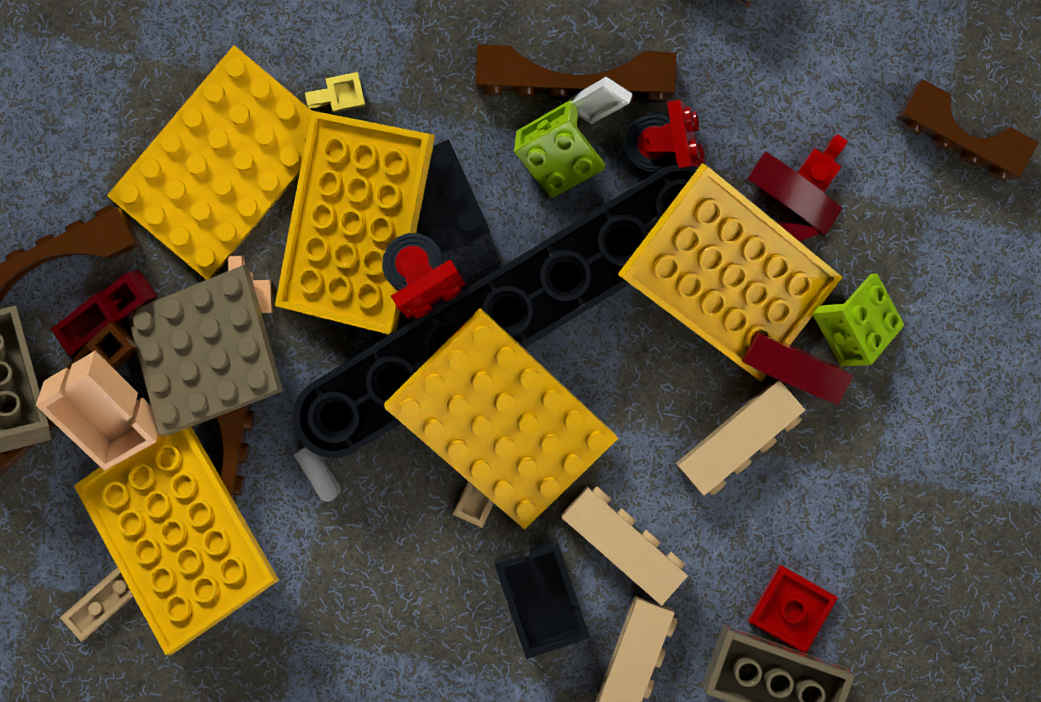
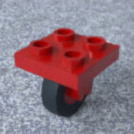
[626,99,705,173]
[382,233,466,320]

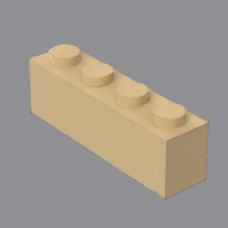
[675,379,805,496]
[561,486,688,606]
[595,594,677,702]

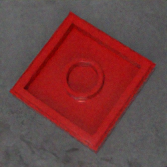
[747,564,838,654]

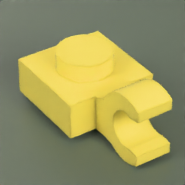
[305,72,365,113]

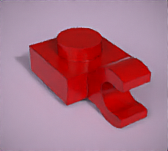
[797,134,848,192]

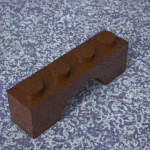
[896,79,1039,182]

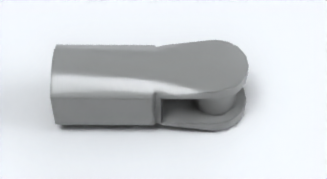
[293,447,341,502]

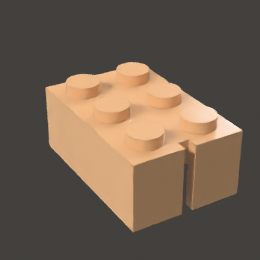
[36,351,158,471]

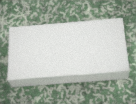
[568,77,632,124]

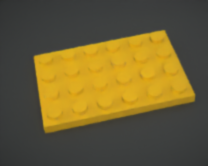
[107,45,312,280]
[275,111,435,335]
[618,163,843,382]
[384,308,618,530]
[74,427,279,655]

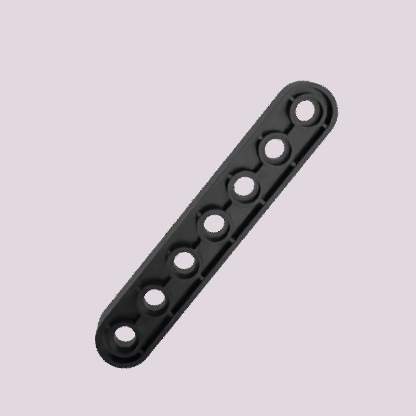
[293,164,698,458]

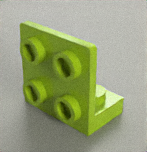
[514,100,605,198]
[812,273,904,367]

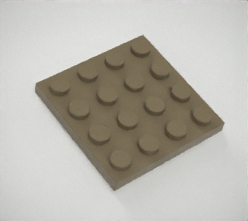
[128,265,283,437]

